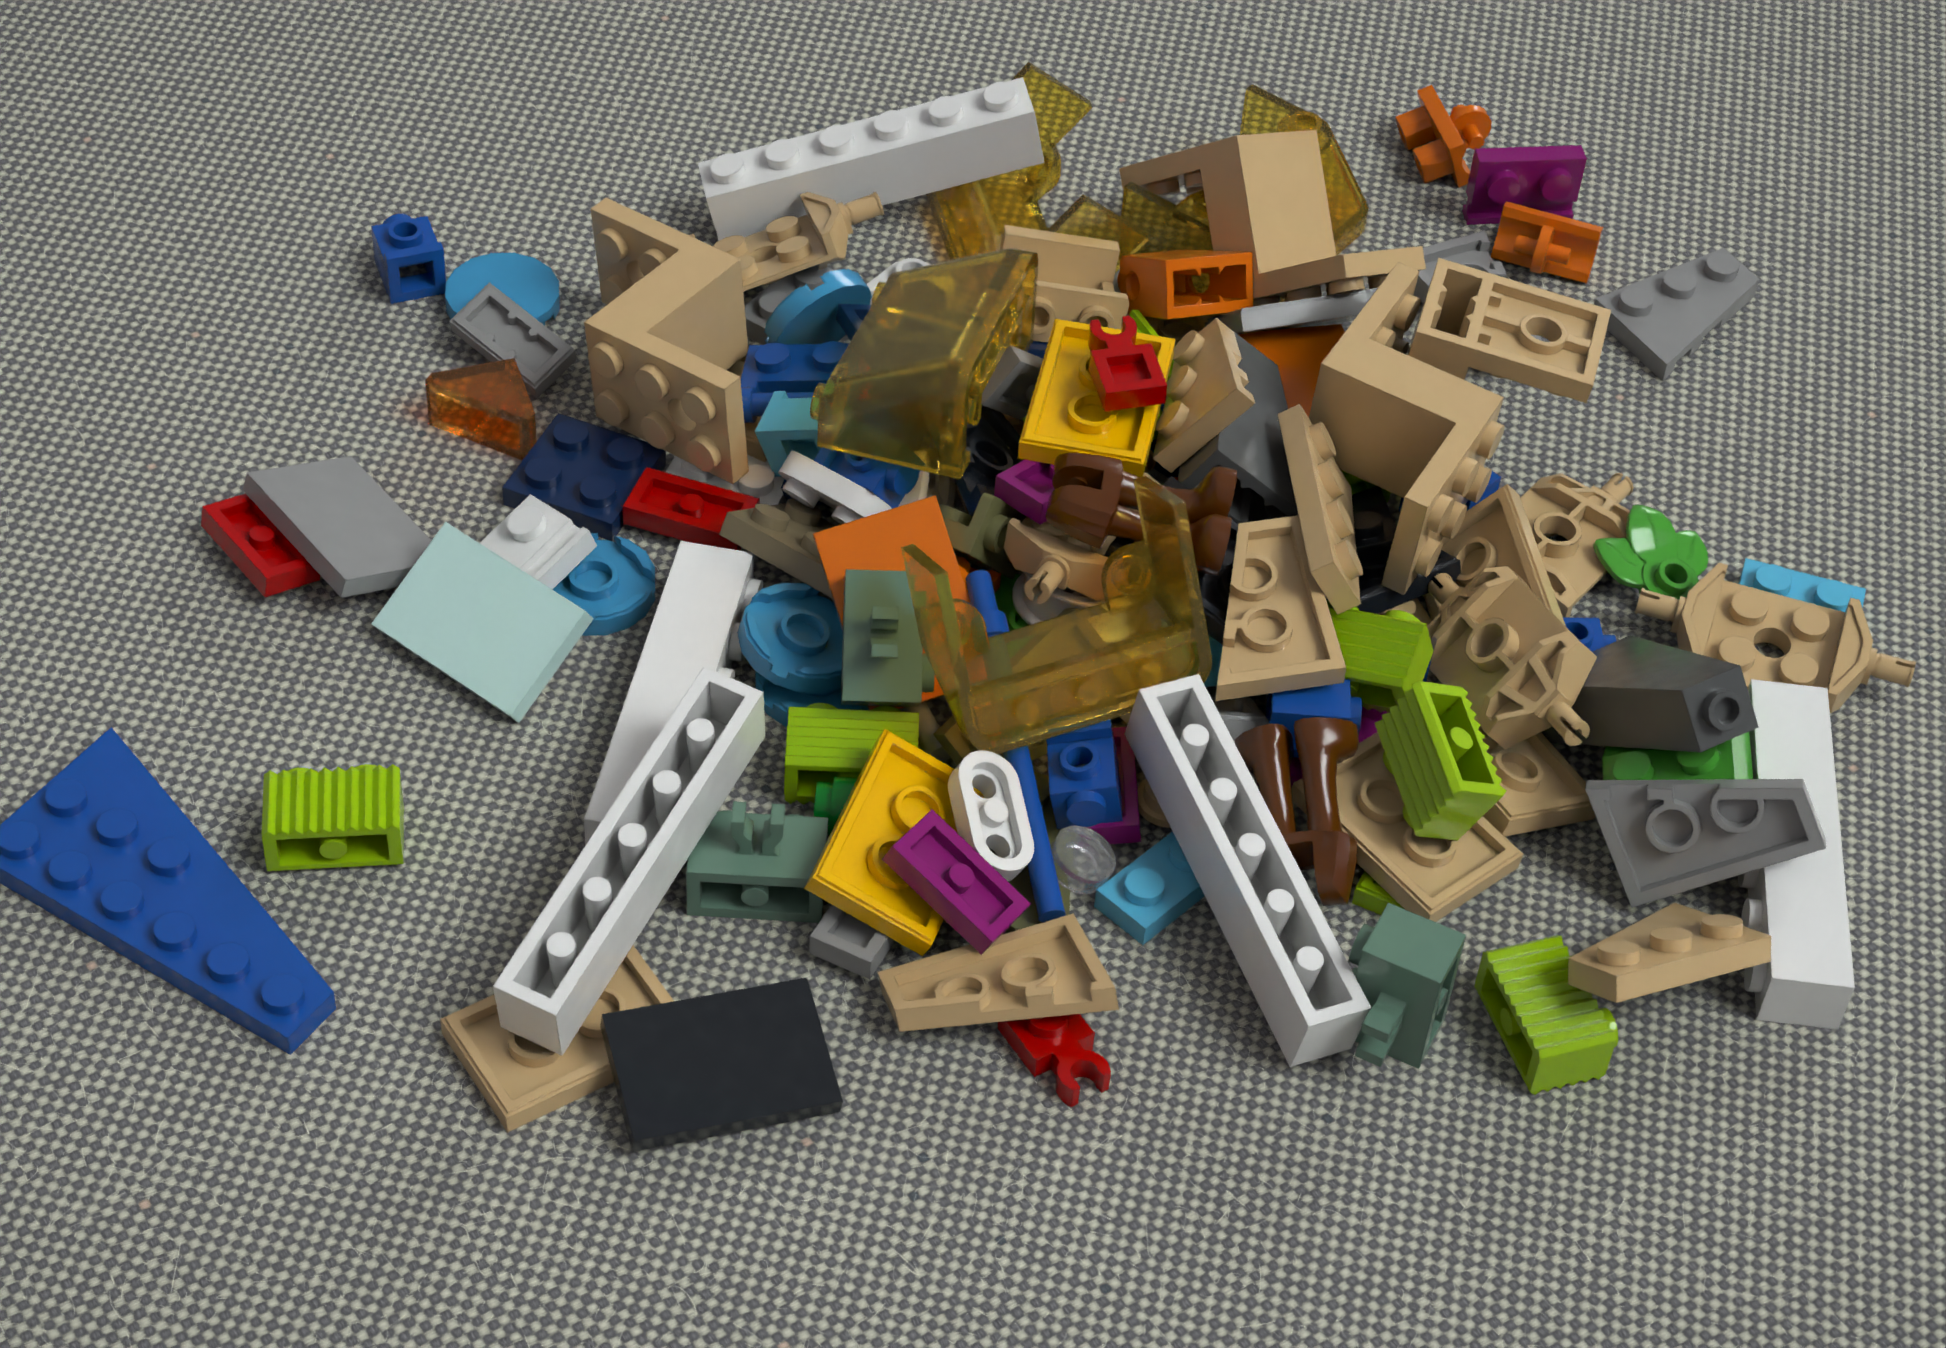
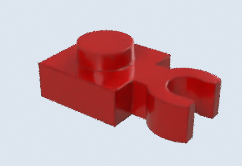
[1088,315,1167,412]
[997,1014,1111,1107]

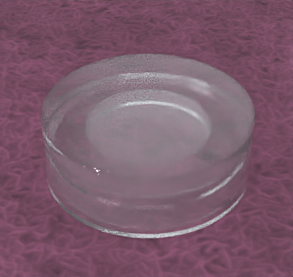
[1050,826,1116,894]

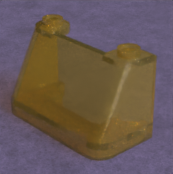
[810,248,1038,479]

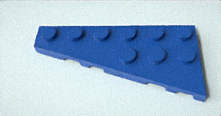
[0,727,336,1055]

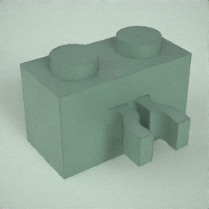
[841,569,936,707]
[686,801,828,923]
[1349,903,1466,1069]

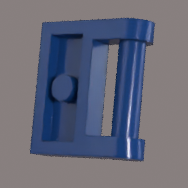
[741,341,867,423]

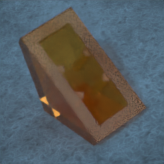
[425,358,537,460]

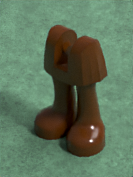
[1046,453,1237,576]
[1235,717,1359,907]

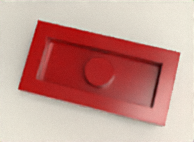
[623,467,760,550]
[201,493,320,598]

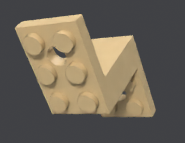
[1119,130,1426,306]
[584,198,749,484]
[1407,258,1611,403]
[1309,262,1505,595]

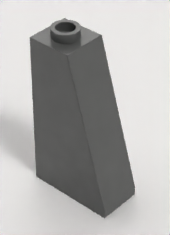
[1178,331,1298,524]
[1541,635,1759,752]

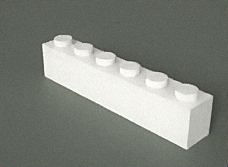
[698,77,1045,240]
[584,541,763,845]
[493,666,765,1056]
[1125,674,1371,1067]
[1738,679,1855,1030]

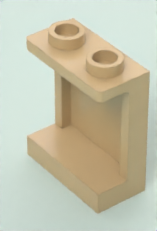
[994,225,1129,343]

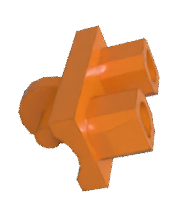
[1395,85,1492,188]
[1491,201,1603,284]

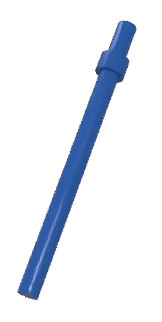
[965,570,1065,922]

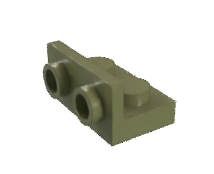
[939,493,1026,579]

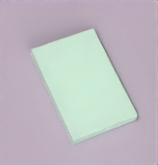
[371,522,594,723]

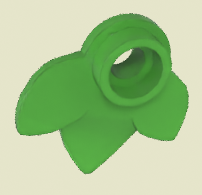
[1593,504,1708,599]

